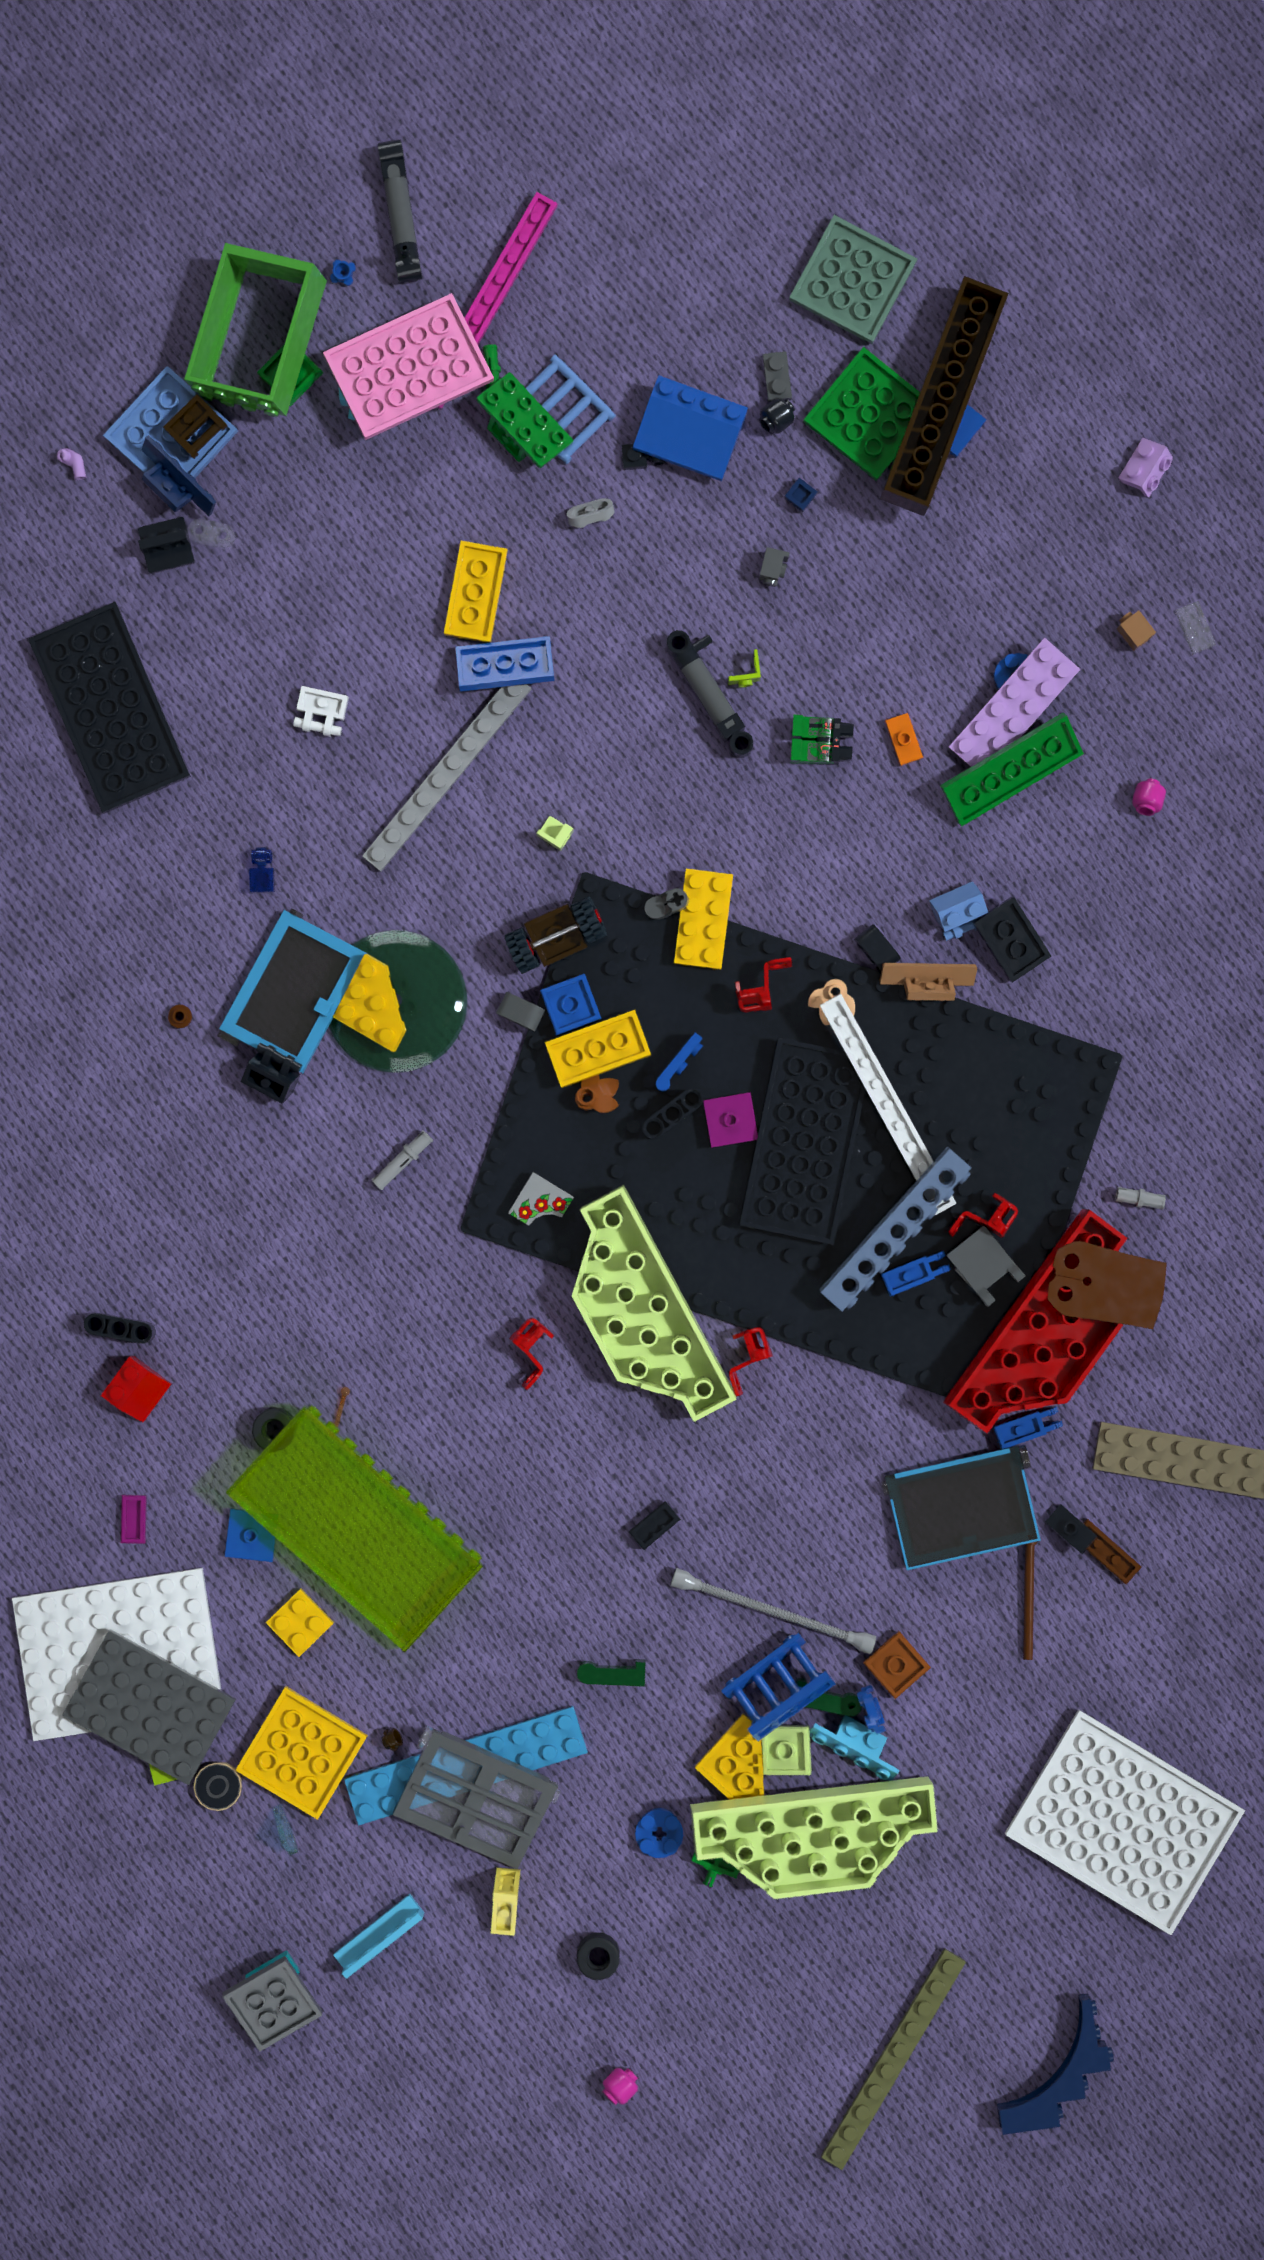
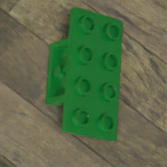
[476,372,573,468]

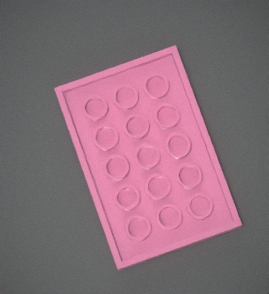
[323,293,494,440]

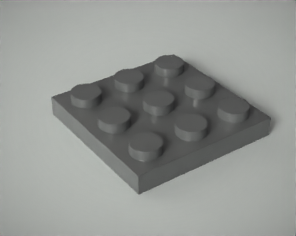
[222,1956,322,2051]

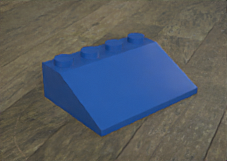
[633,375,748,482]

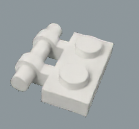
[293,686,349,737]

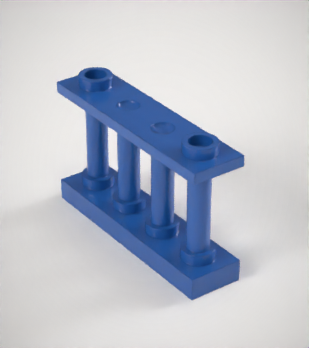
[721,1633,836,1742]

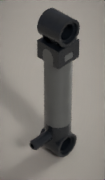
[378,139,422,283]
[667,630,753,758]

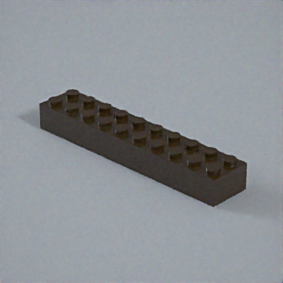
[880,276,1009,516]

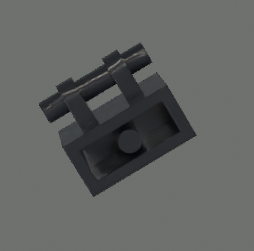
[240,1043,303,1104]

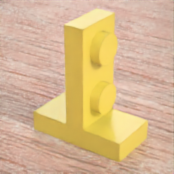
[491,1868,521,1936]

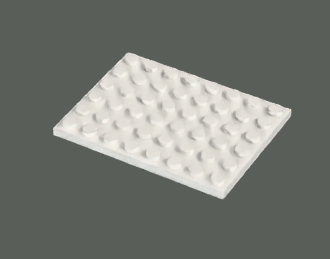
[12,1568,221,1741]
[1005,1709,1245,1935]

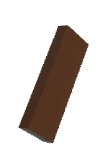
[1083,1519,1142,1585]

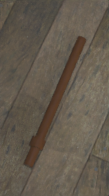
[1023,1535,1037,1660]

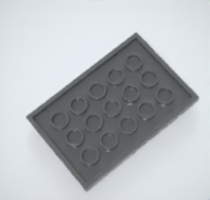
[62,1629,236,1785]

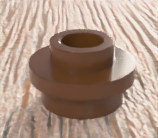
[168,1005,192,1029]

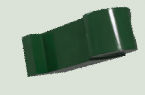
[577,1659,646,1687]
[796,1677,862,1716]

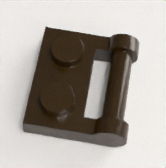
[163,394,228,459]

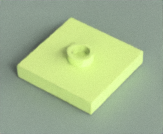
[761,1725,812,1775]

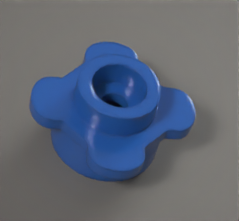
[330,260,356,286]

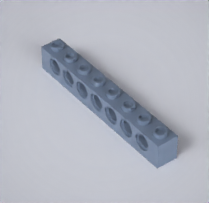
[820,1146,971,1311]

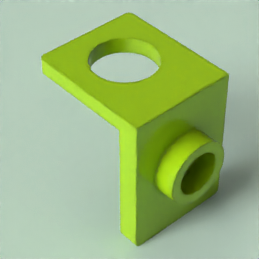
[728,649,761,688]

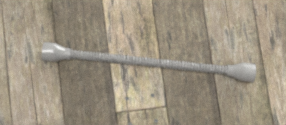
[670,1568,876,1654]

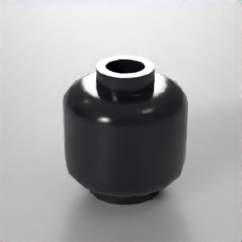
[759,397,795,434]

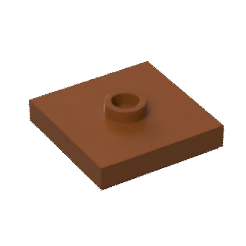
[863,1630,931,1699]

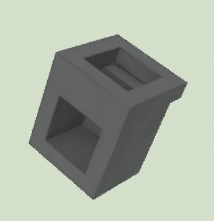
[759,547,790,587]

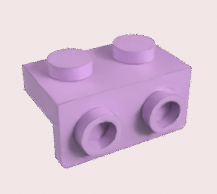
[1119,438,1173,497]

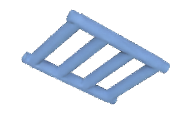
[526,355,616,464]

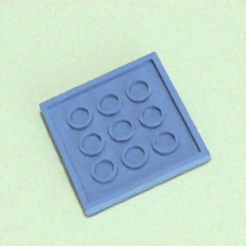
[103,366,238,478]

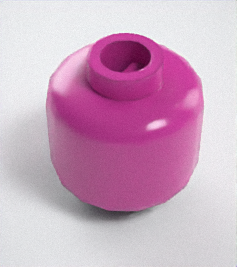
[1132,779,1166,816]
[602,2068,638,2105]

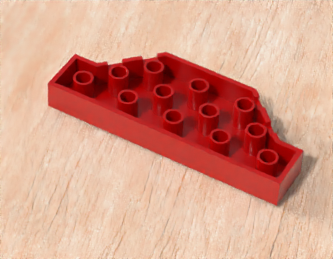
[943,1209,1127,1433]

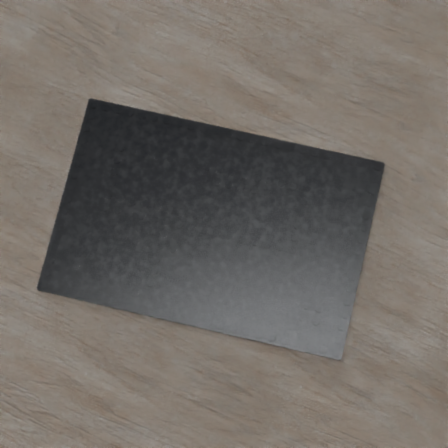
[461,872,1122,1397]

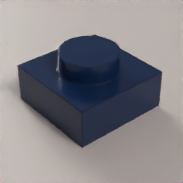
[784,478,818,512]

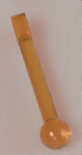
[330,1387,350,1436]

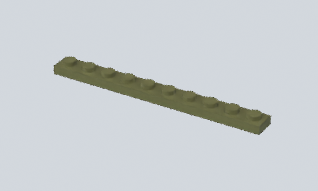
[821,1948,966,2170]

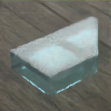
[273,1805,298,1855]

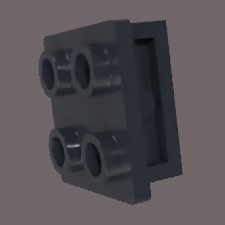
[138,517,195,574]

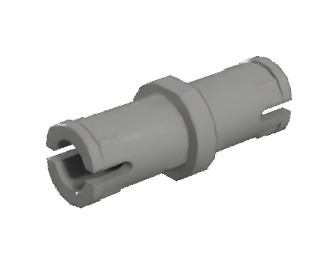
[1115,1187,1166,1210]

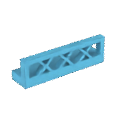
[334,1894,425,1979]

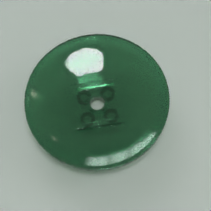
[325,930,467,1073]

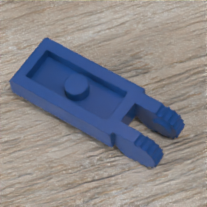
[881,1251,951,1296]
[993,1406,1063,1450]

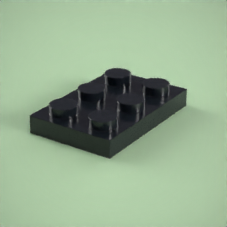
[973,896,1051,983]

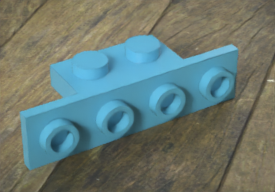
[810,1715,900,1781]

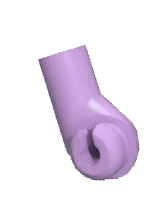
[57,448,86,480]

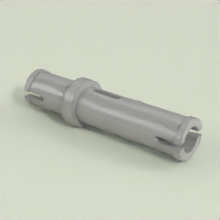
[371,1130,433,1190]

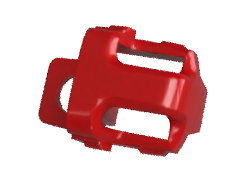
[735,957,792,1012]
[949,1193,1018,1238]
[509,1317,554,1390]
[729,1327,773,1397]

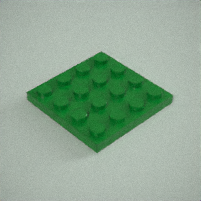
[803,347,919,481]

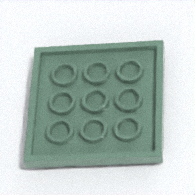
[789,215,917,344]

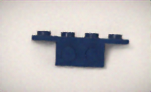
[141,435,216,517]

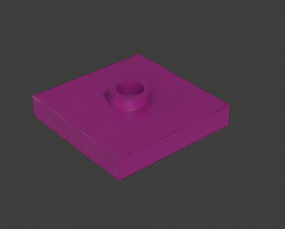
[703,1093,758,1148]

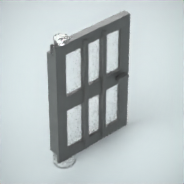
[393,1726,561,1869]

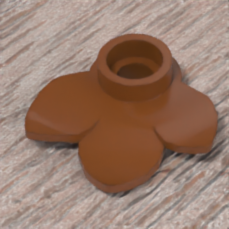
[575,1075,619,1113]

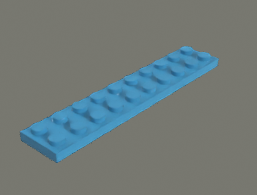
[344,1706,588,1826]

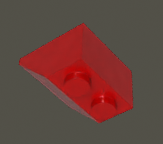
[101,1356,172,1422]

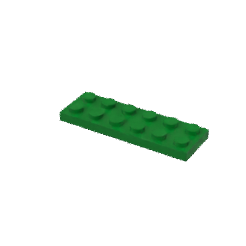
[940,713,1084,827]

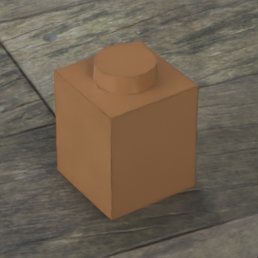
[1117,610,1156,651]

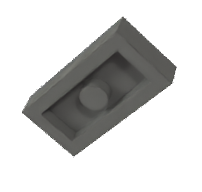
[763,351,792,403]

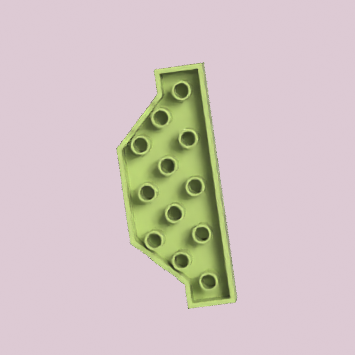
[572,1185,736,1422]
[690,1776,937,1899]

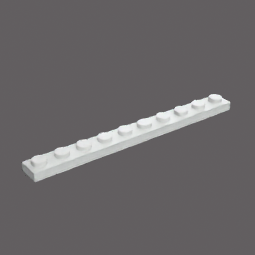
[820,993,957,1215]

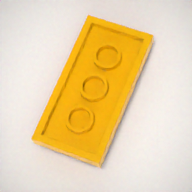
[444,541,508,643]
[674,869,733,970]
[545,1010,651,1088]

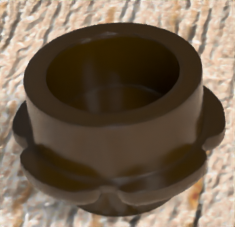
[381,1728,403,1751]

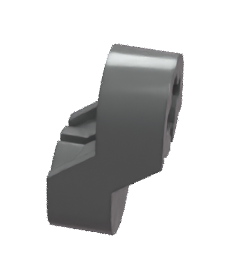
[645,888,689,920]

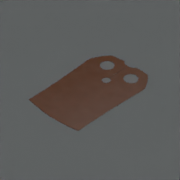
[1048,1241,1167,1330]

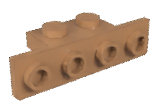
[880,963,977,1001]

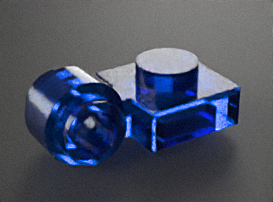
[249,847,275,893]

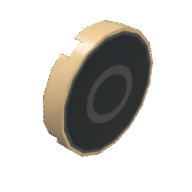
[194,1762,242,1811]

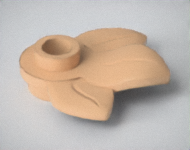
[808,979,855,1025]

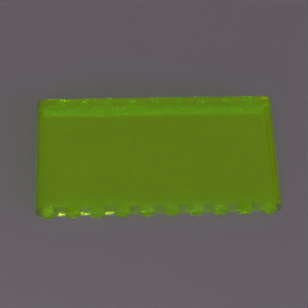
[225,1405,483,1652]

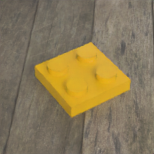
[266,1588,334,1657]

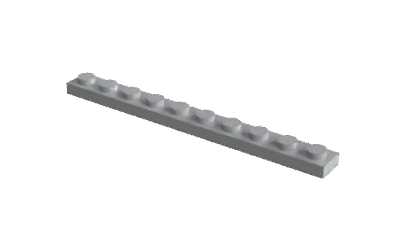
[362,684,532,872]

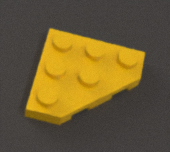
[333,954,406,1052]
[695,1713,764,1800]

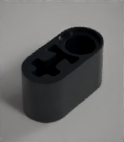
[854,924,901,972]

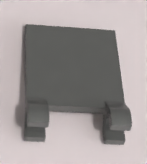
[946,1225,1025,1306]

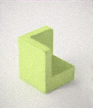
[536,816,574,851]

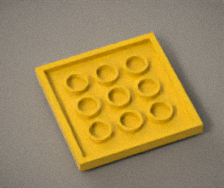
[235,1686,368,1820]

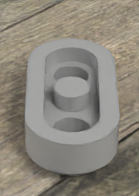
[567,498,615,528]

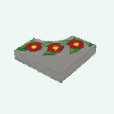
[509,1172,574,1225]

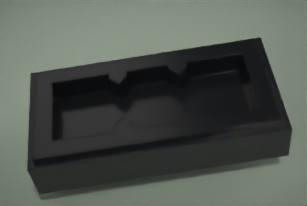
[629,1501,681,1550]
[1045,1504,1098,1554]

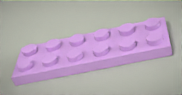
[949,638,1080,767]

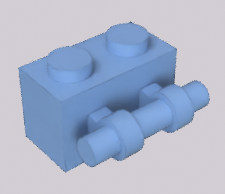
[929,881,988,941]

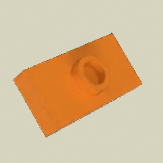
[885,713,923,766]

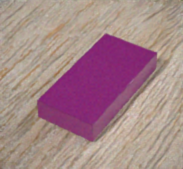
[121,1495,147,1544]

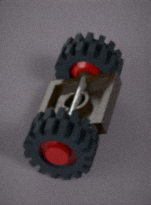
[504,897,607,974]

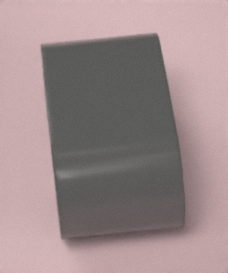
[496,992,545,1032]

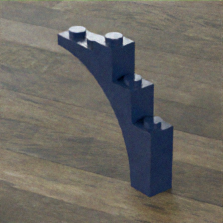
[997,1993,1114,2135]

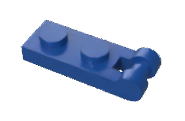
[656,1032,703,1092]

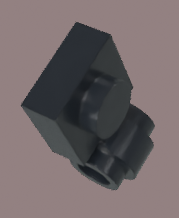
[622,444,666,470]

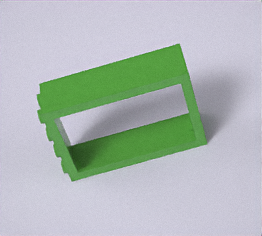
[184,243,327,417]

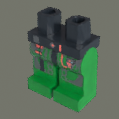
[791,714,854,765]

